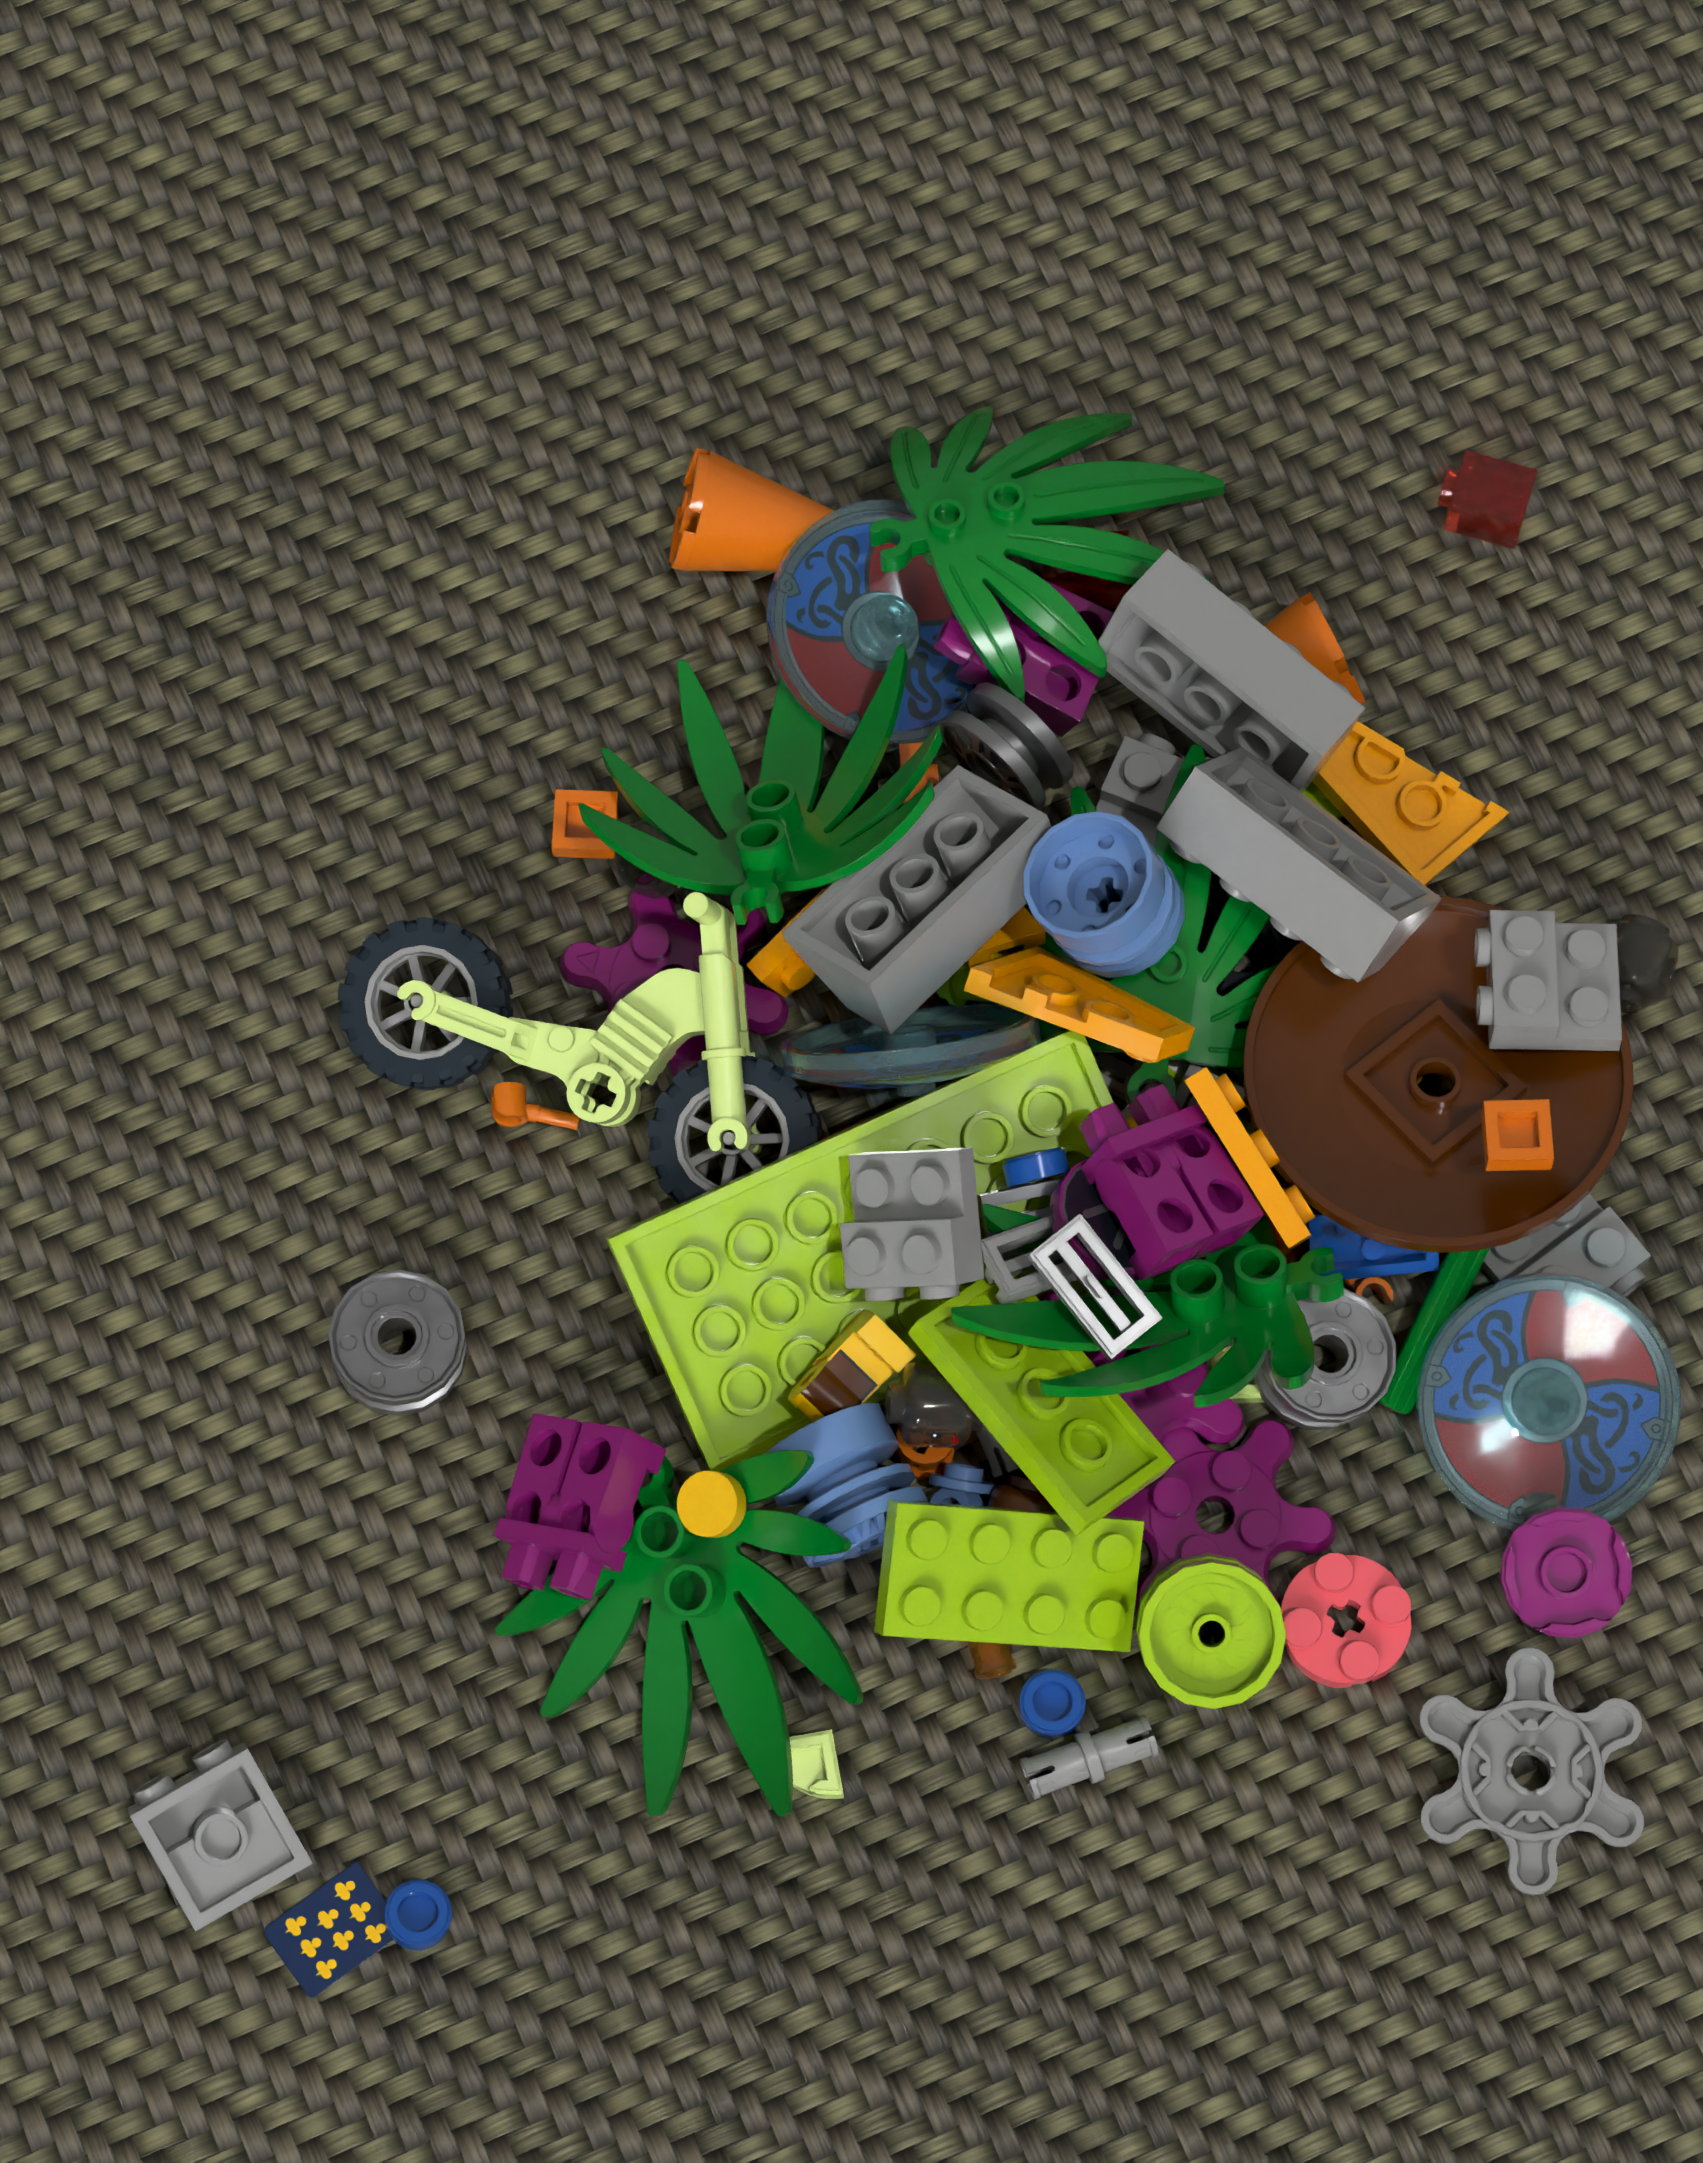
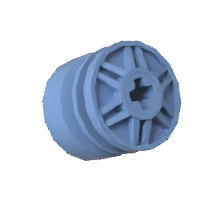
[1024,811,1185,978]
[765,1403,928,1568]

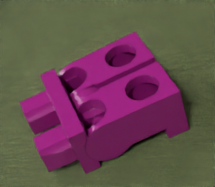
[933,579,1114,737]
[1079,1084,1265,1282]
[494,1413,666,1601]

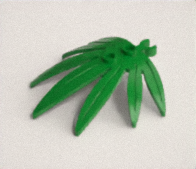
[869,406,1225,703]
[578,644,943,925]
[981,744,1279,1104]
[951,1120,1344,1408]
[495,1450,863,1817]

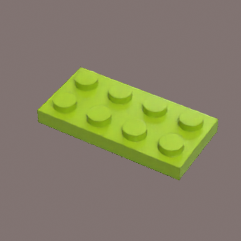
[908,1274,1175,1536]
[874,1499,1144,1652]

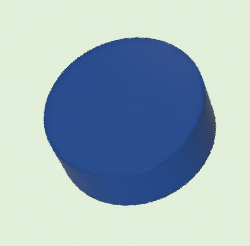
[1002,1147,1070,1187]
[1019,1669,1086,1739]
[385,1880,452,1951]

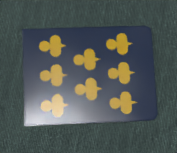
[264,1861,393,1997]

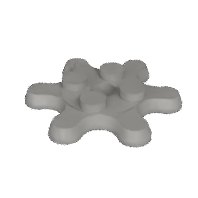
[1419,1647,1644,1896]

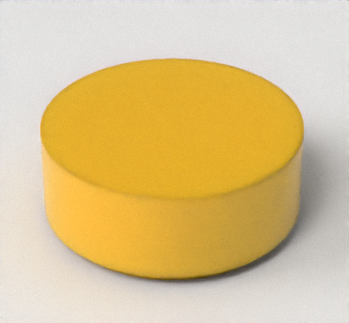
[677,1471,746,1538]

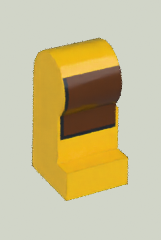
[788,1309,917,1423]

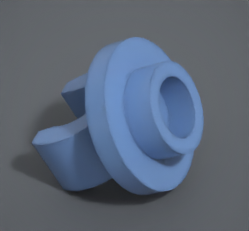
[928,1462,995,1507]

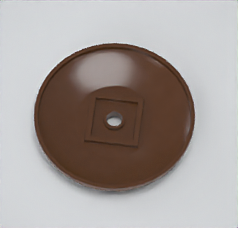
[1243,896,1634,1253]

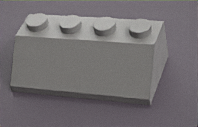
[1098,549,1365,793]
[1156,747,1442,982]
[782,765,1051,1034]

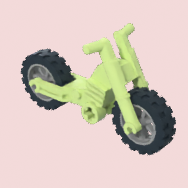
[338,892,822,1205]

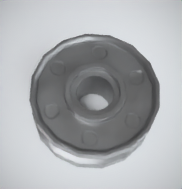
[939,682,1074,810]
[328,1269,468,1416]
[1253,1288,1396,1430]

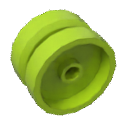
[1135,1553,1286,1709]

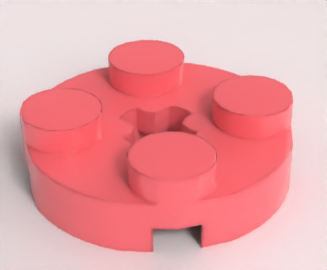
[1280,1553,1412,1688]

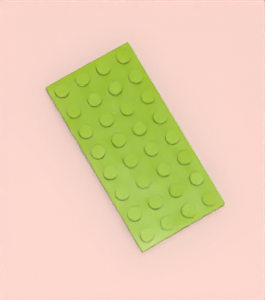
[606,1029,1115,1472]

